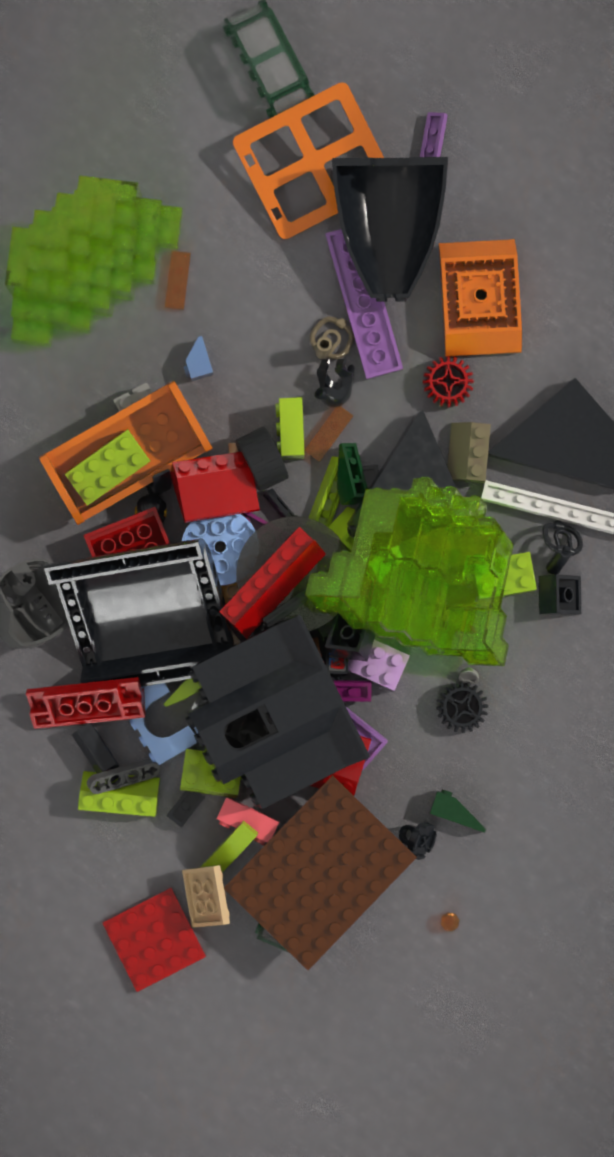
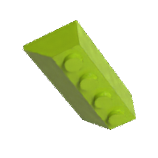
[78,771,160,817]

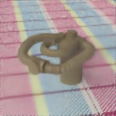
[309,316,354,360]

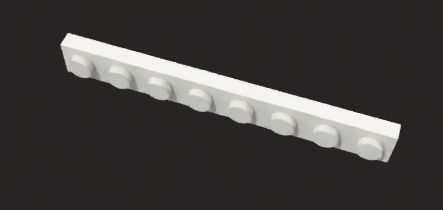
[481,480,614,534]

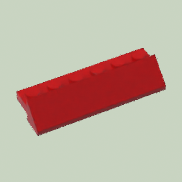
[219,527,326,639]
[26,677,146,729]

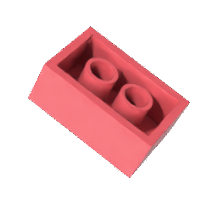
[216,797,280,845]

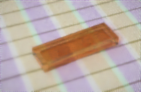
[165,251,191,310]
[304,406,353,462]

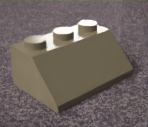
[447,422,491,484]

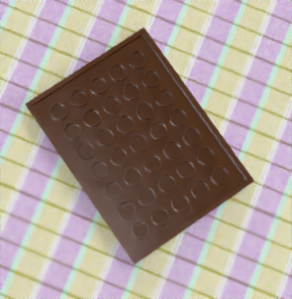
[224,775,417,970]

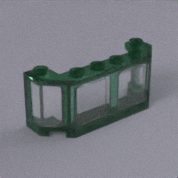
[223,0,314,119]

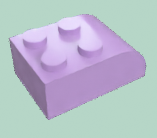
[348,640,410,691]

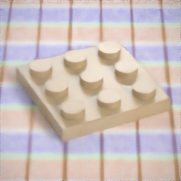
[182,865,230,928]

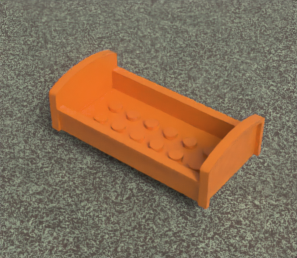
[39,380,213,525]

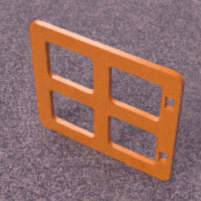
[233,82,384,239]

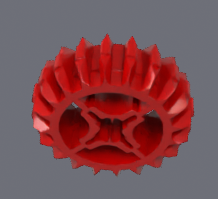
[422,356,474,408]

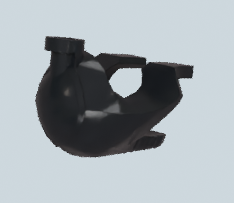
[314,359,355,407]

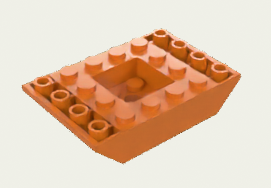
[439,239,522,357]

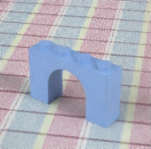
[129,683,197,765]

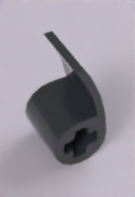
[146,469,171,497]

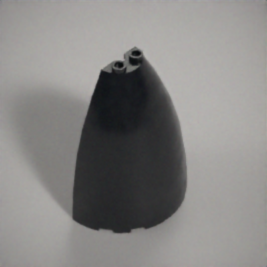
[332,157,448,302]

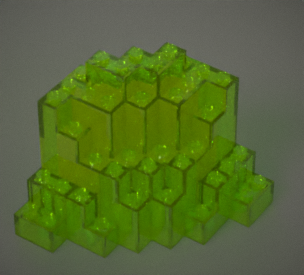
[5,175,183,347]
[305,477,514,666]

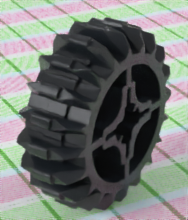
[436,681,488,733]

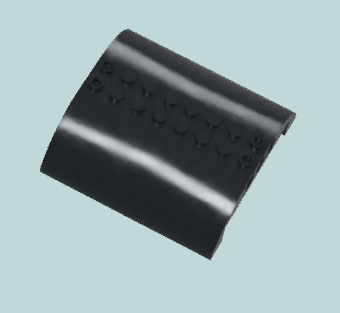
[44,538,233,687]

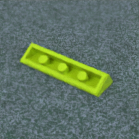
[305,456,340,533]

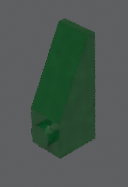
[337,443,368,505]
[429,789,486,833]

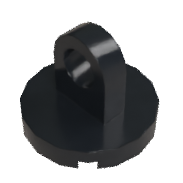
[399,821,437,860]

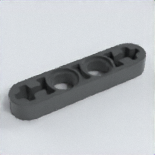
[87,759,160,794]

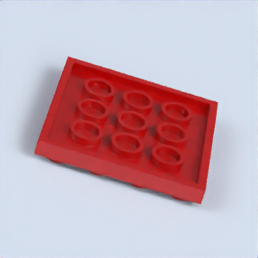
[102,887,206,992]

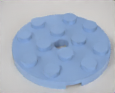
[182,514,259,586]

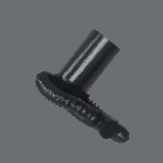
[542,520,583,575]

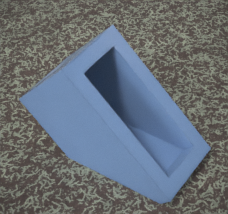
[184,336,214,381]

